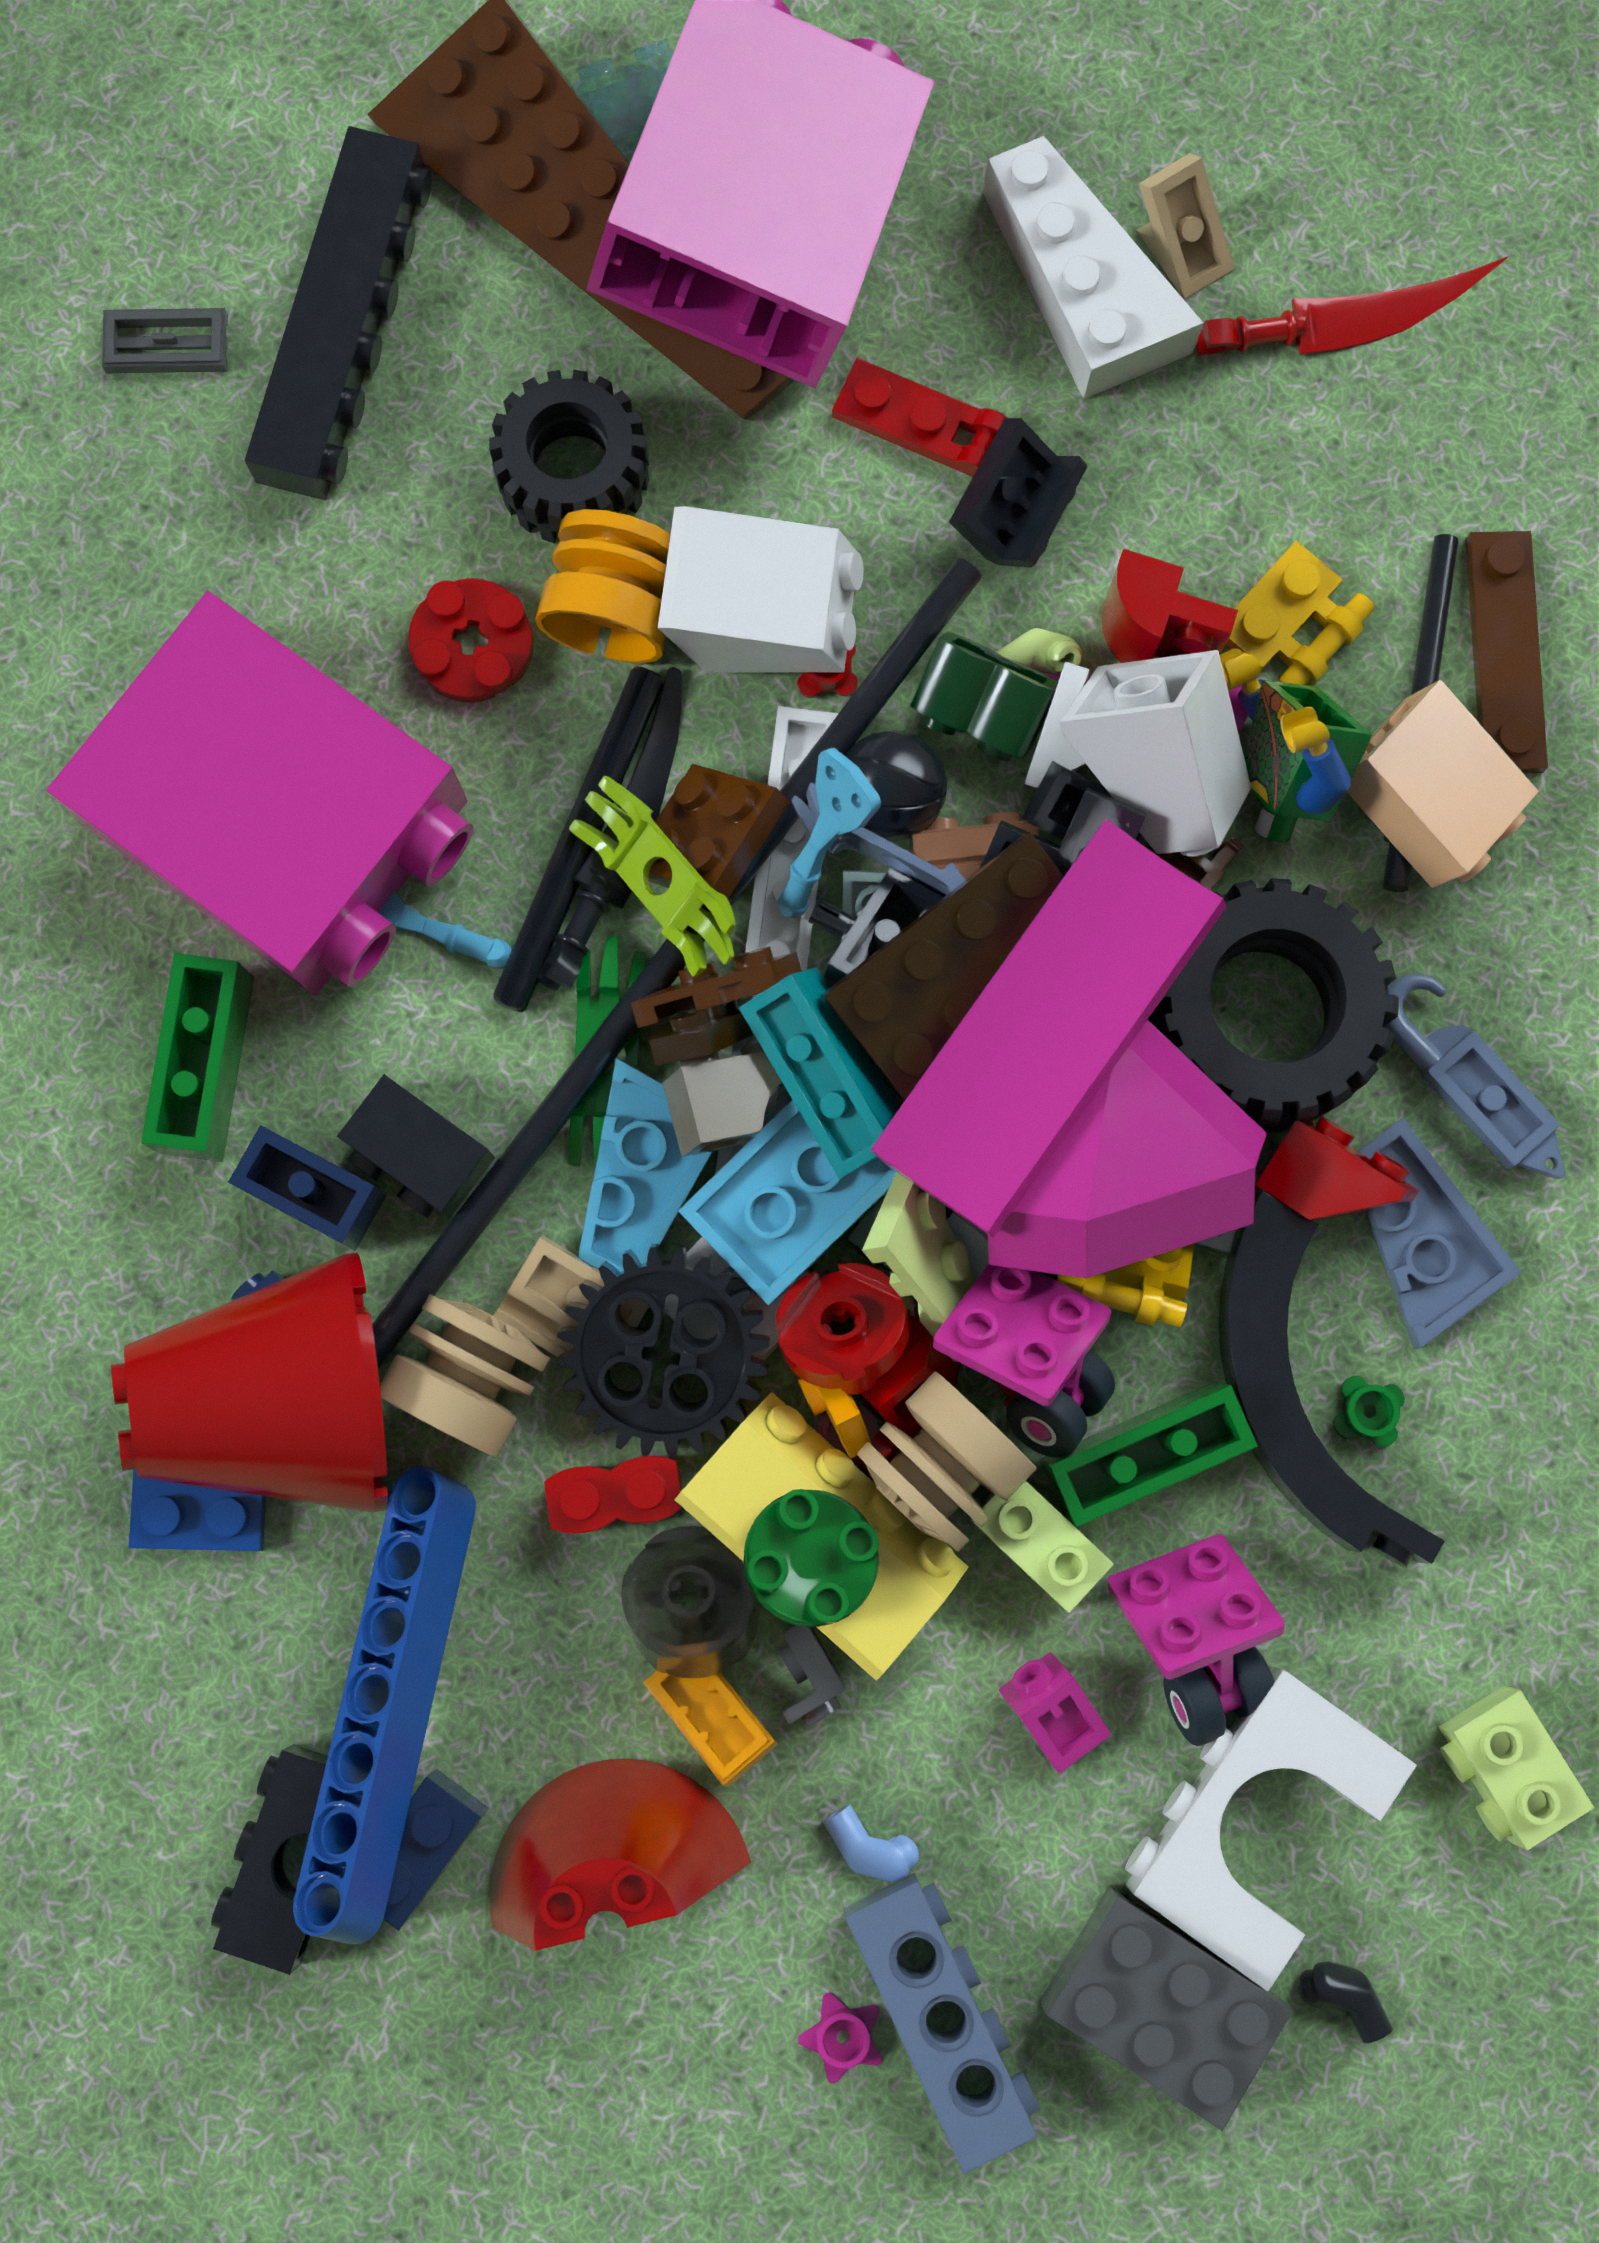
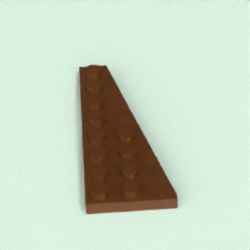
[368,0,794,420]

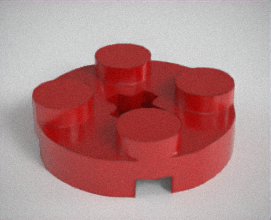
[408,578,534,703]
[776,1263,911,1394]

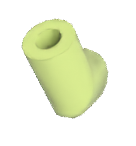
[996,628,1083,674]

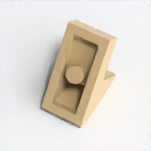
[1136,153,1234,299]

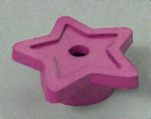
[798,1993,882,2083]

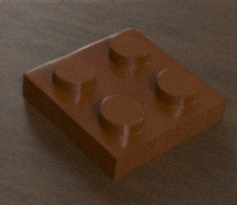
[649,763,790,899]

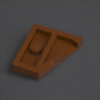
[631,946,802,1028]

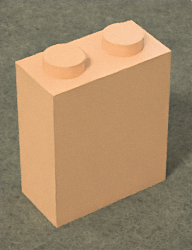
[1347,679,1539,888]

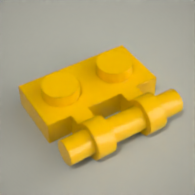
[1226,540,1375,685]
[1055,1244,1194,1328]

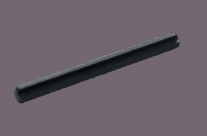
[493,666,663,1012]

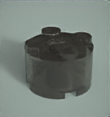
[621,1526,760,1679]

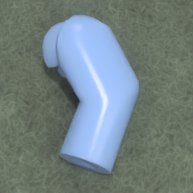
[822,1804,919,1883]

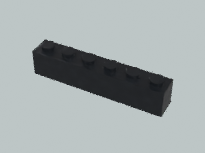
[244,126,432,501]

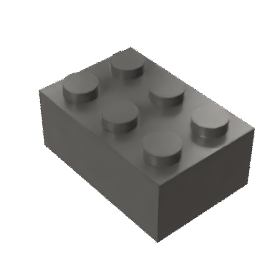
[1040,1885,1293,2131]

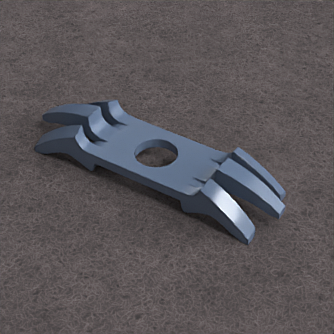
[792,782,966,897]

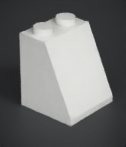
[658,506,863,673]
[1059,650,1251,856]

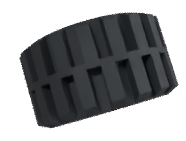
[489,370,649,543]

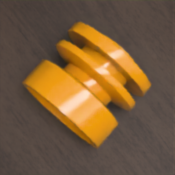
[535,509,671,664]

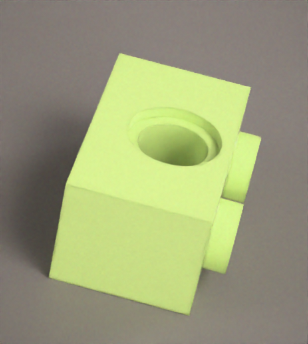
[968,1481,1114,1613]

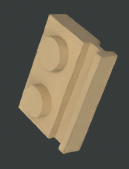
[493,1235,650,1372]

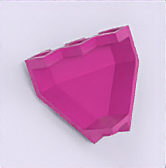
[988,1020,1267,1278]

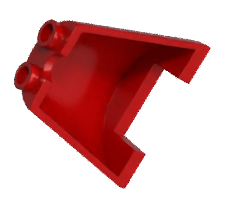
[111,1252,388,1512]
[489,1758,751,1951]

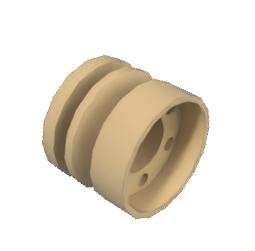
[380,1294,550,1457]
[857,1371,1037,1552]

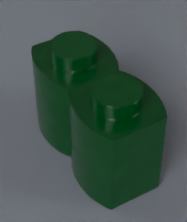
[910,631,1058,761]

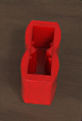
[544,1456,684,1534]

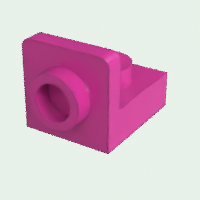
[999,1652,1112,1774]

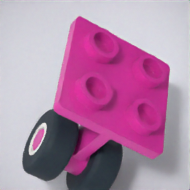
[933,1264,1115,1458]
[1108,1534,1285,1746]

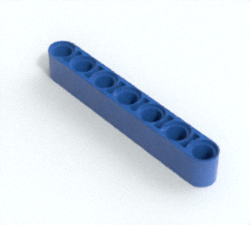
[293,1465,476,1945]

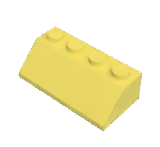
[674,1392,969,1681]

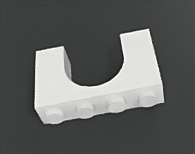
[1125,1666,1417,1992]

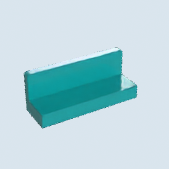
[739,967,900,1179]

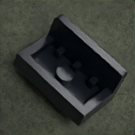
[949,418,1087,567]

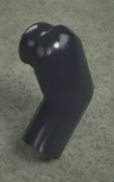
[1298,1961,1393,2043]

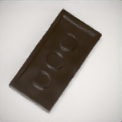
[820,832,1064,1100]

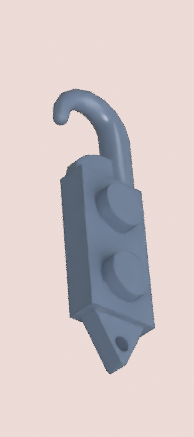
[1388,973,1565,1180]

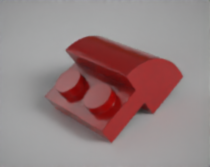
[1102,548,1238,663]

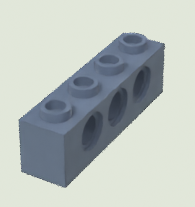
[844,1873,1040,2174]

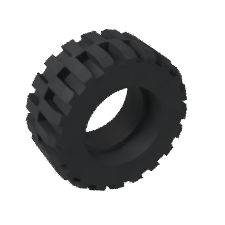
[1148,878,1399,1133]

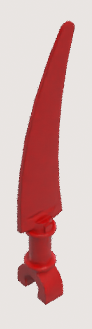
[1195,256,1509,357]

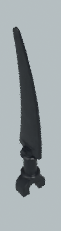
[536,667,682,991]

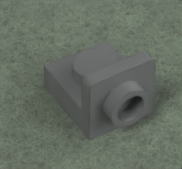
[778,1624,846,1726]

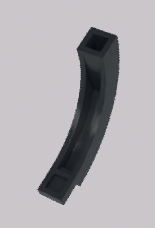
[1219,1191,1445,1568]

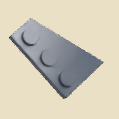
[1358,1118,1522,1350]

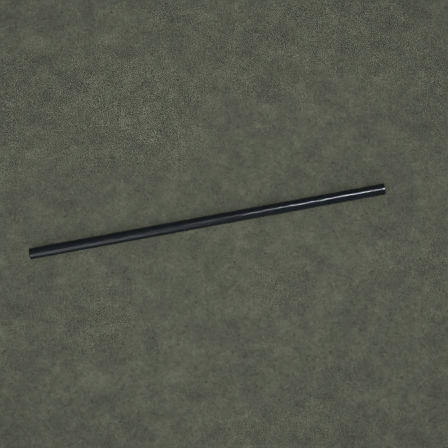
[372,558,982,1369]

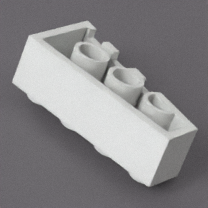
[983,136,1203,399]

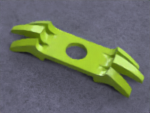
[569,776,735,978]

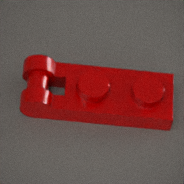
[832,357,1008,477]

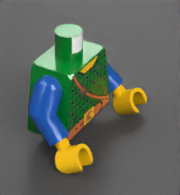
[1220,648,1372,842]

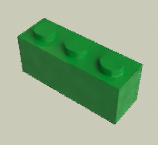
[141,953,254,1162]
[1039,1381,1258,1527]

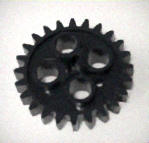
[556,1244,770,1458]

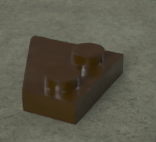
[649,1000,754,1066]

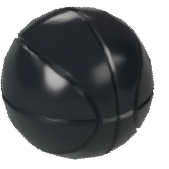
[845,730,947,842]

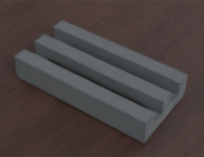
[102,308,228,374]

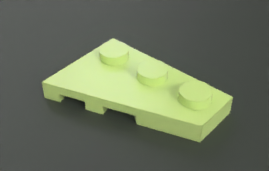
[862,1172,975,1362]

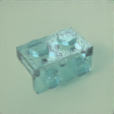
[571,39,675,150]

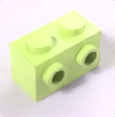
[1439,1686,1595,1851]

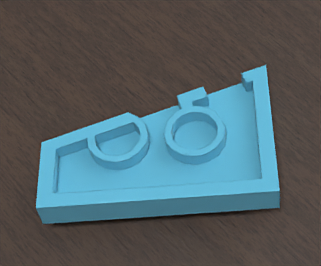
[578,1057,712,1273]

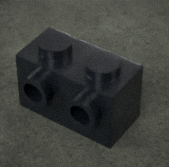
[337,1074,495,1219]

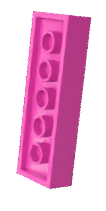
[870,819,1227,1238]

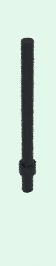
[1383,534,1459,892]

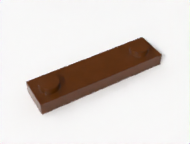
[1465,531,1548,773]

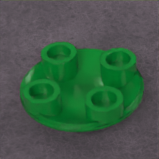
[744,1489,879,1627]

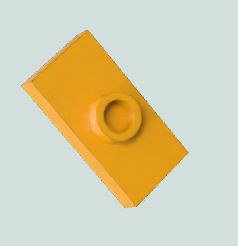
[798,1379,872,1459]
[643,1639,778,1788]

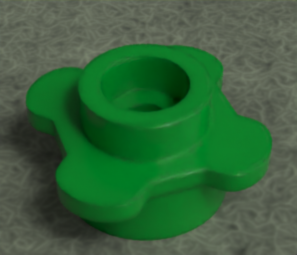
[1334,1376,1405,1447]

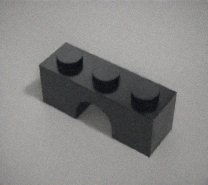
[211,1744,328,1975]

